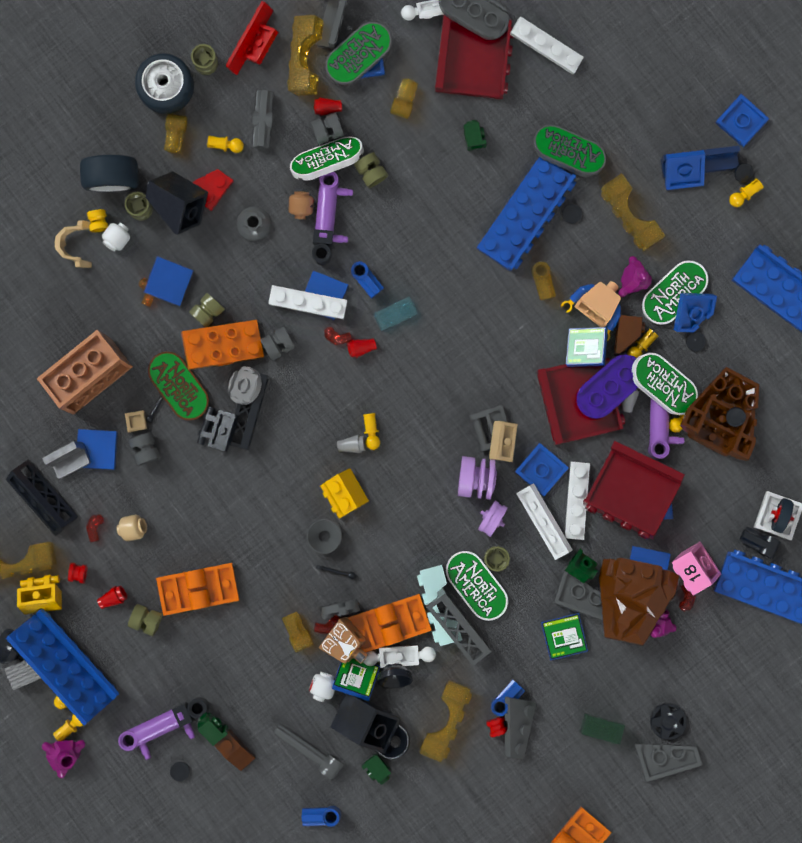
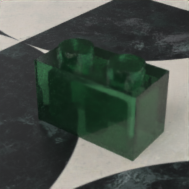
[580,713,625,745]

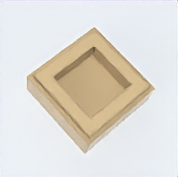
[125,410,148,433]

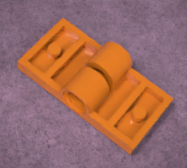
[181,320,264,370]
[156,563,240,616]
[347,594,432,652]
[551,806,612,843]

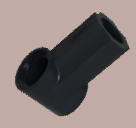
[739,527,781,559]

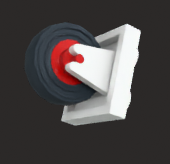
[754,491,802,540]

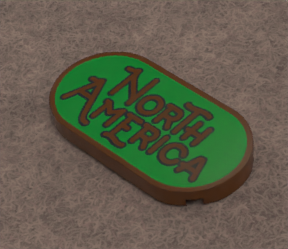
[148,352,209,420]

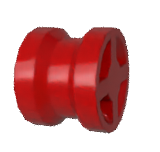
[68,563,88,584]
[486,716,508,737]

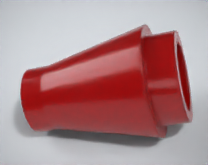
[314,97,342,116]
[347,338,377,358]
[97,585,127,609]

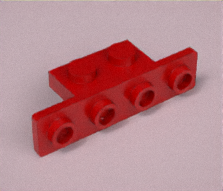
[226,1,279,75]

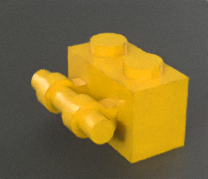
[320,468,369,519]
[17,574,62,615]

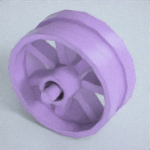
[478,500,508,537]

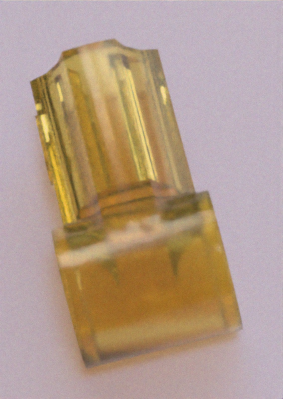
[390,79,418,119]
[164,114,187,153]
[531,261,556,301]
[282,611,314,653]

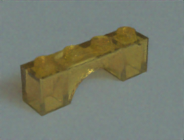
[287,15,324,95]
[601,173,665,251]
[0,542,56,579]
[419,679,472,762]

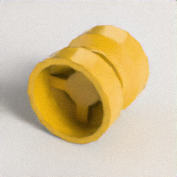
[87,209,108,233]

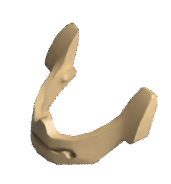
[55,220,92,268]

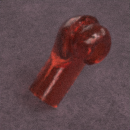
[324,327,352,345]
[86,514,104,543]
[679,584,696,611]
[314,616,340,634]

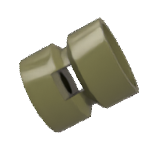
[191,44,218,75]
[354,152,389,188]
[124,191,153,221]
[189,293,225,327]
[484,546,510,572]
[128,604,163,637]

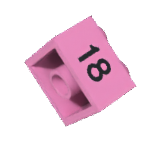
[672,541,721,595]

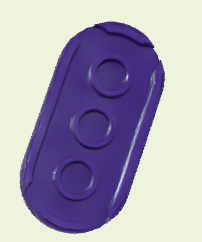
[577,355,638,419]

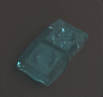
[373,296,418,332]

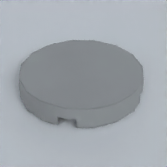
[228,366,262,405]

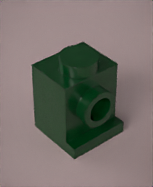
[463,120,487,151]
[565,549,598,584]
[197,713,228,746]
[361,753,391,785]

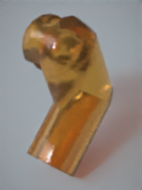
[139,278,154,307]

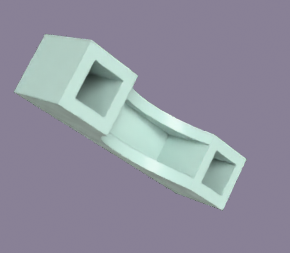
[417,565,462,646]

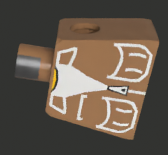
[319,617,368,664]

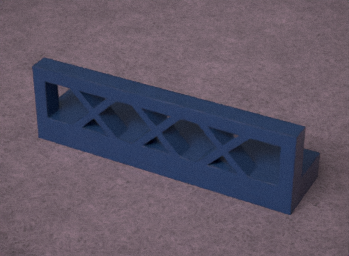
[660,145,740,178]

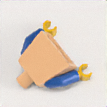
[561,281,621,341]

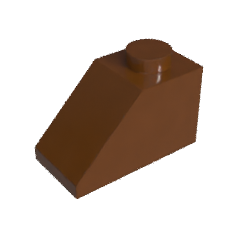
[614,315,645,355]
[214,729,256,771]

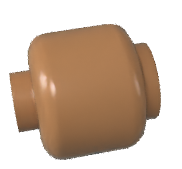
[288,191,314,219]

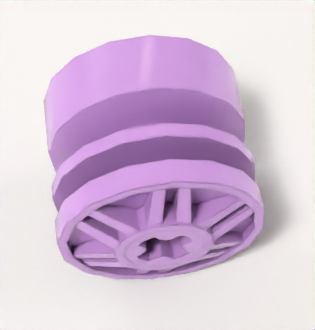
[458,456,497,500]

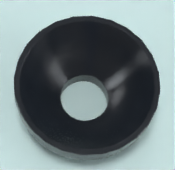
[0,629,20,664]
[377,663,413,688]
[378,724,410,759]

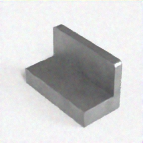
[42,441,91,479]

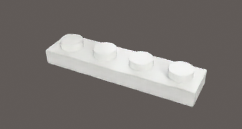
[510,17,583,74]
[268,285,347,320]
[564,462,590,540]
[516,483,572,560]

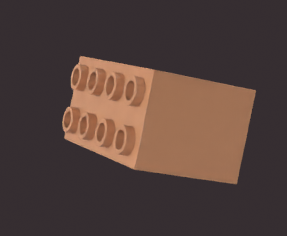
[37,330,133,415]

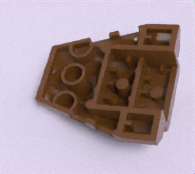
[680,367,759,461]
[599,558,680,646]

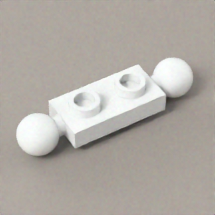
[401,0,444,21]
[364,645,436,668]

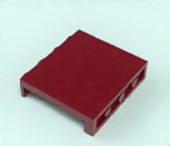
[435,15,514,99]
[536,356,625,445]
[583,441,685,540]

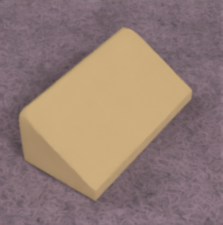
[489,421,518,462]

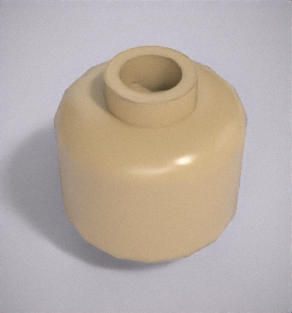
[117,515,147,541]

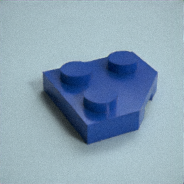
[674,293,717,332]

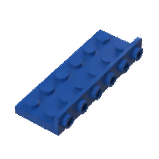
[476,157,577,272]
[732,244,802,332]
[714,549,802,624]
[6,609,119,725]

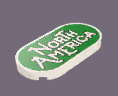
[290,137,364,180]
[642,261,708,325]
[632,353,698,415]
[446,551,508,621]

